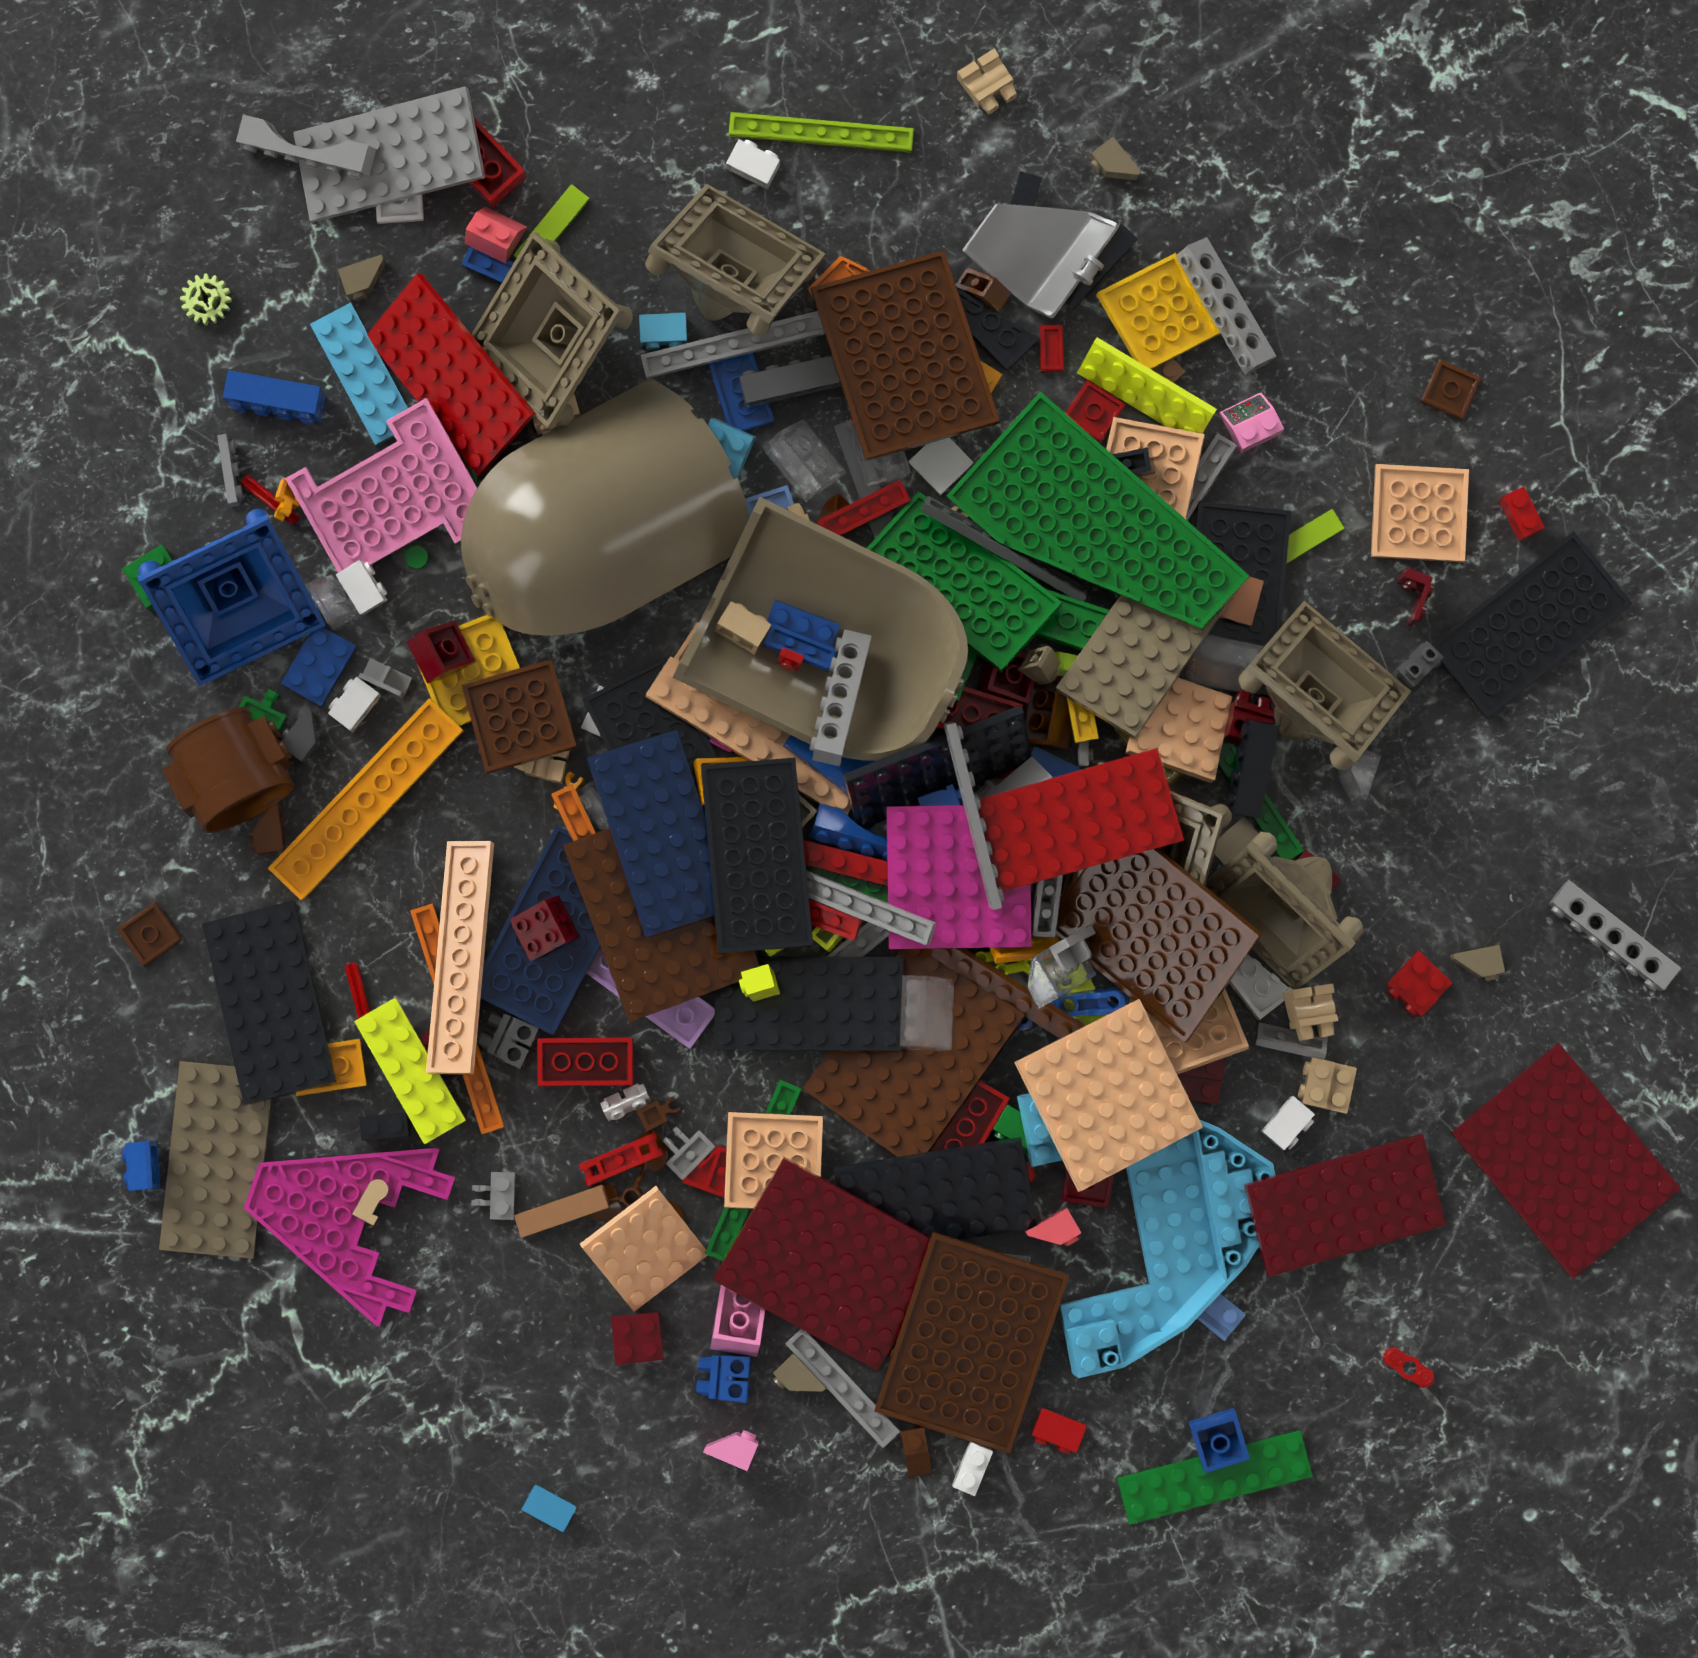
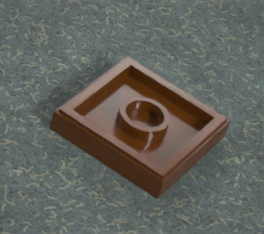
[1420,359,1482,421]
[116,902,183,967]

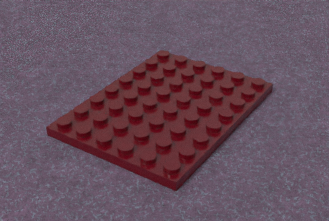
[1450,1043,1681,1279]
[713,1157,930,1371]

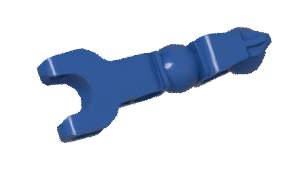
[1017,986,1129,1030]

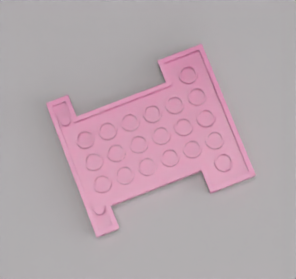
[285,398,478,573]

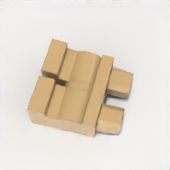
[957,48,1017,115]
[514,750,570,784]
[1283,984,1338,1041]

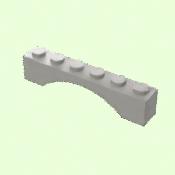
[236,115,377,178]

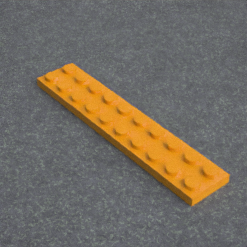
[268,698,464,901]

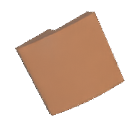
[1220,577,1264,626]

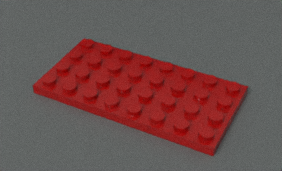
[367,273,536,476]
[978,748,1184,892]

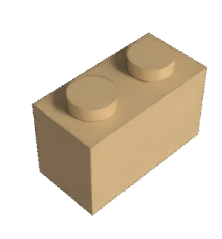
[714,601,772,655]

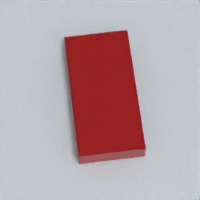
[1039,325,1064,372]

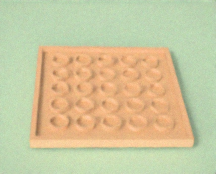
[1014,999,1203,1192]

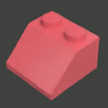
[464,207,527,264]
[1024,1208,1081,1246]

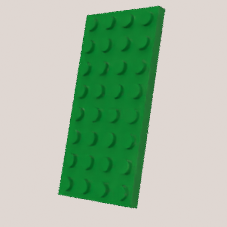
[866,491,1062,673]

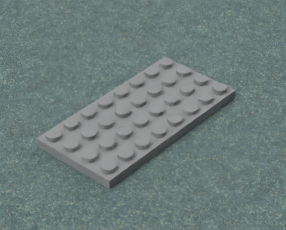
[293,86,485,223]

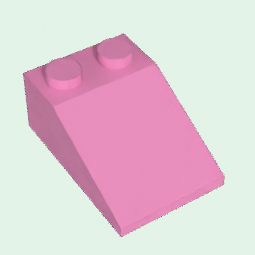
[710,1285,765,1357]

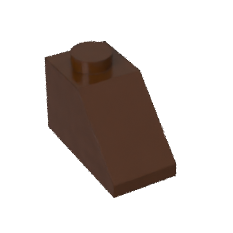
[956,268,1011,312]
[250,803,286,855]
[900,1426,932,1478]

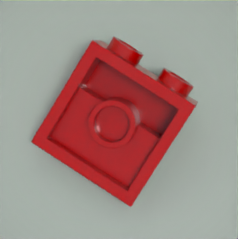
[1385,950,1452,1017]

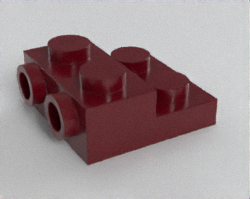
[1177,1058,1226,1105]
[1062,1168,1114,1208]

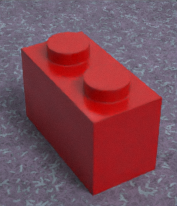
[1499,486,1545,542]
[1031,1407,1087,1455]

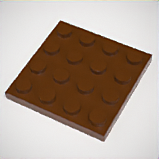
[462,659,577,774]

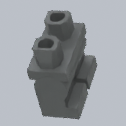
[1391,641,1444,689]
[478,1012,542,1070]

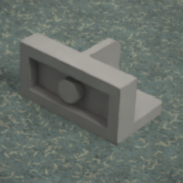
[358,658,413,699]
[1049,925,1096,972]

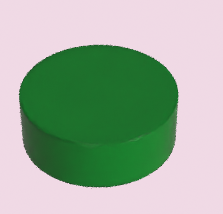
[405,545,429,569]

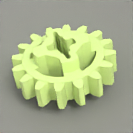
[180,273,232,325]

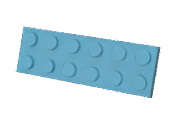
[310,303,408,446]

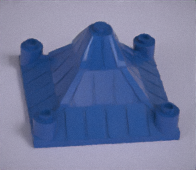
[137,509,326,686]

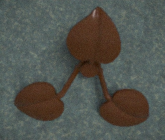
[586,1130,685,1222]

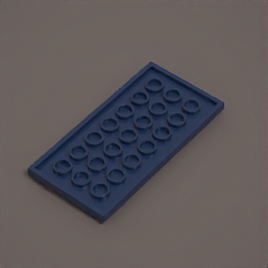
[587,730,714,938]
[481,825,600,1036]

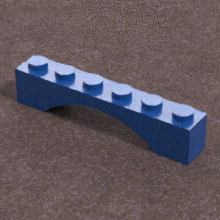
[809,803,887,861]

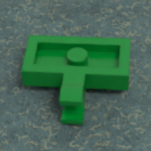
[238,689,288,732]

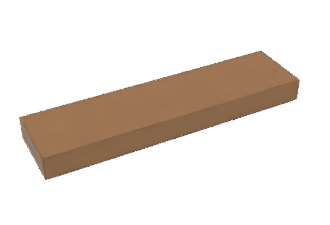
[514,1185,610,1238]

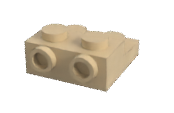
[1298,1057,1357,1114]

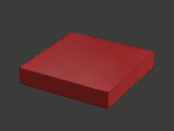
[1065,379,1126,444]

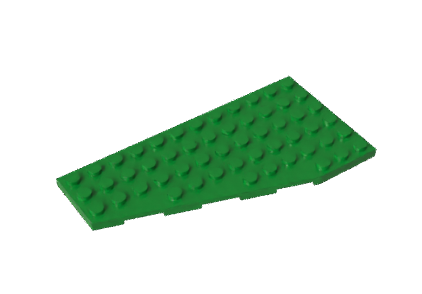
[947,391,1250,629]

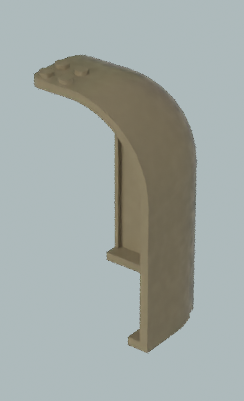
[461,378,750,636]
[672,497,968,761]

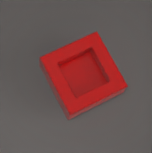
[776,647,804,672]

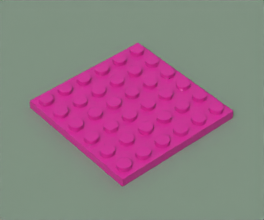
[887,805,1031,949]

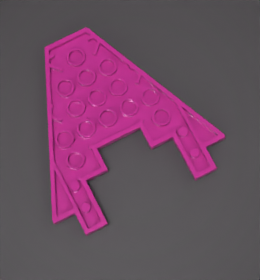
[244,1148,455,1327]

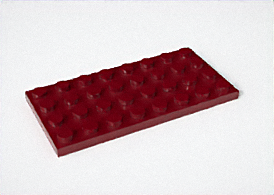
[1244,1134,1446,1277]

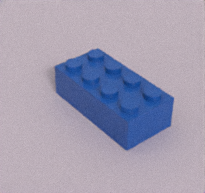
[223,370,326,425]

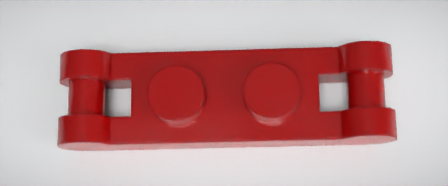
[578,1133,663,1187]

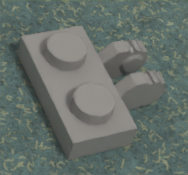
[663,1126,716,1180]
[472,1172,515,1220]

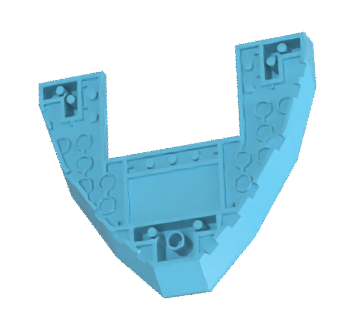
[1017,1093,1275,1378]

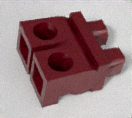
[1223,690,1274,746]

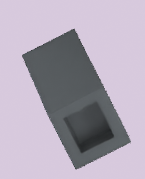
[279,707,318,763]

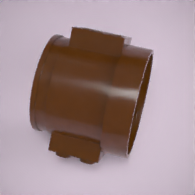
[162,707,294,833]

